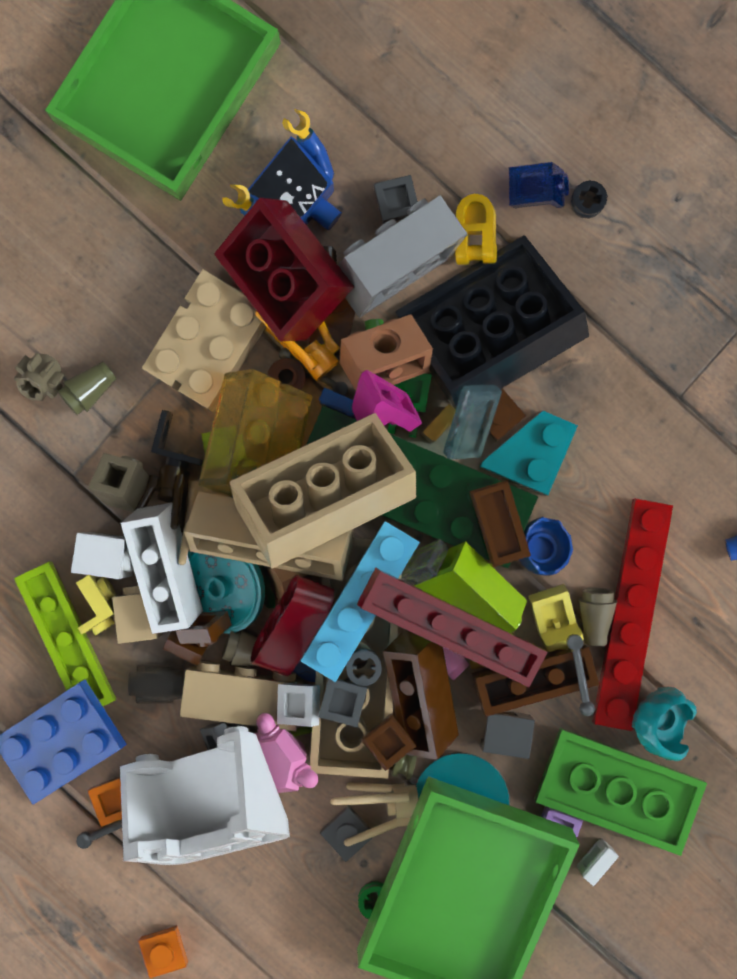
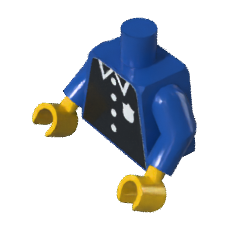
[222,109,342,231]

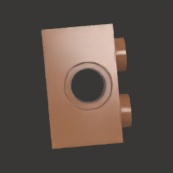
[339,314,433,390]

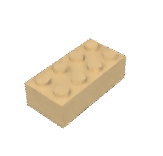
[230,413,416,569]

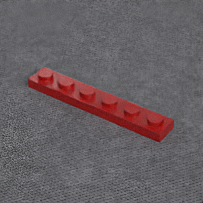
[592,498,673,731]

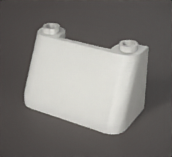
[120,726,290,865]

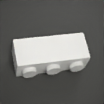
[121,503,203,634]

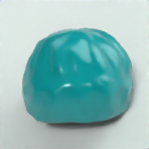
[631,687,697,761]

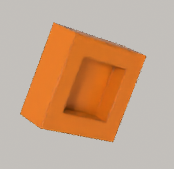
[88,777,122,827]
[138,925,188,979]

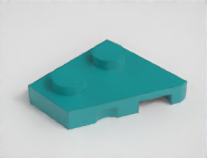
[480,411,578,496]

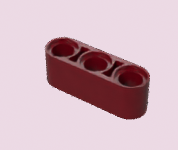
[250,575,335,677]

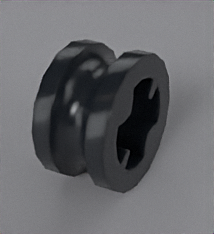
[570,180,608,219]

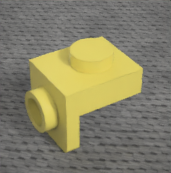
[76,575,116,636]
[528,584,584,652]

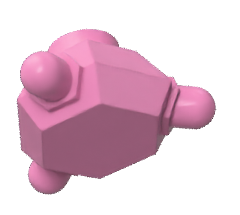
[254,713,318,793]

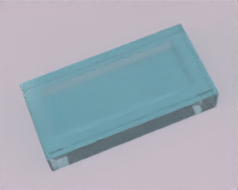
[443,385,502,459]

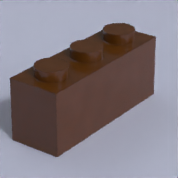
[383,630,459,760]
[471,644,600,717]

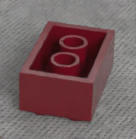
[214,198,354,342]

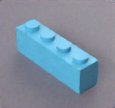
[301,521,420,682]

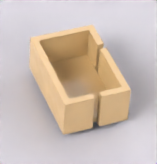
[142,269,266,412]

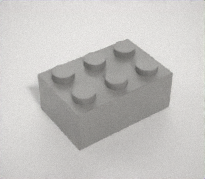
[338,195,467,318]

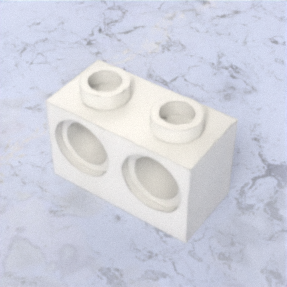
[71,532,134,579]

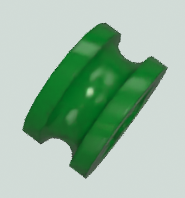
[358,881,384,919]

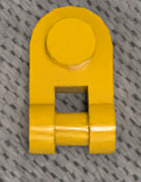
[455,193,497,265]

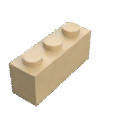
[180,661,304,731]

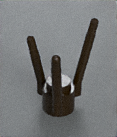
[123,465,190,538]

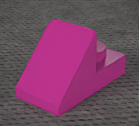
[352,370,422,432]

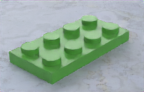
[534,728,707,856]

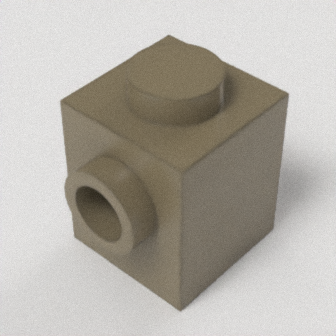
[88,453,150,512]

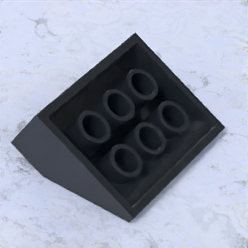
[395,235,589,414]

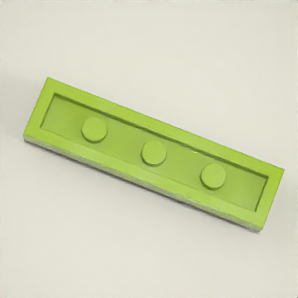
[14,561,117,706]

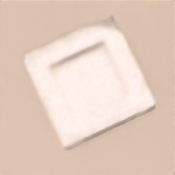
[401,539,449,586]

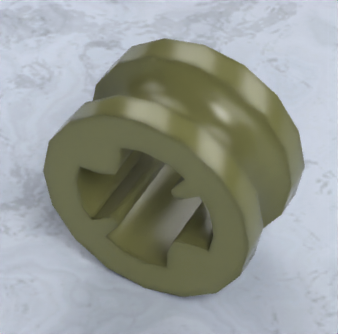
[391,755,417,780]

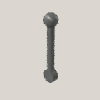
[279,348,348,396]
[566,634,595,716]
[76,820,122,849]

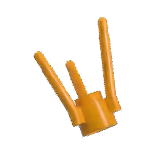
[255,311,340,381]

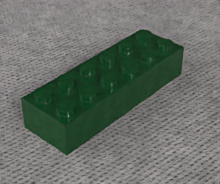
[306,406,538,568]

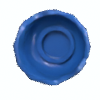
[519,517,573,576]

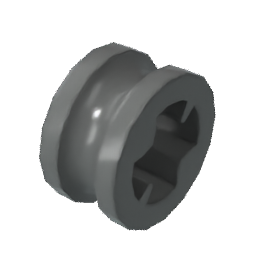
[346,648,382,686]

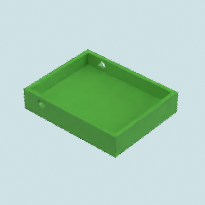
[45,0,281,201]
[357,776,580,979]

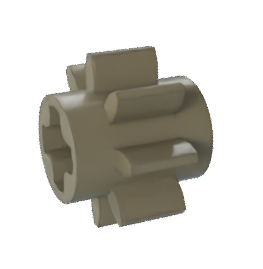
[14,353,64,401]

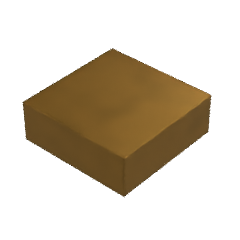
[421,404,459,444]

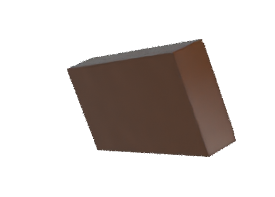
[469,480,531,567]

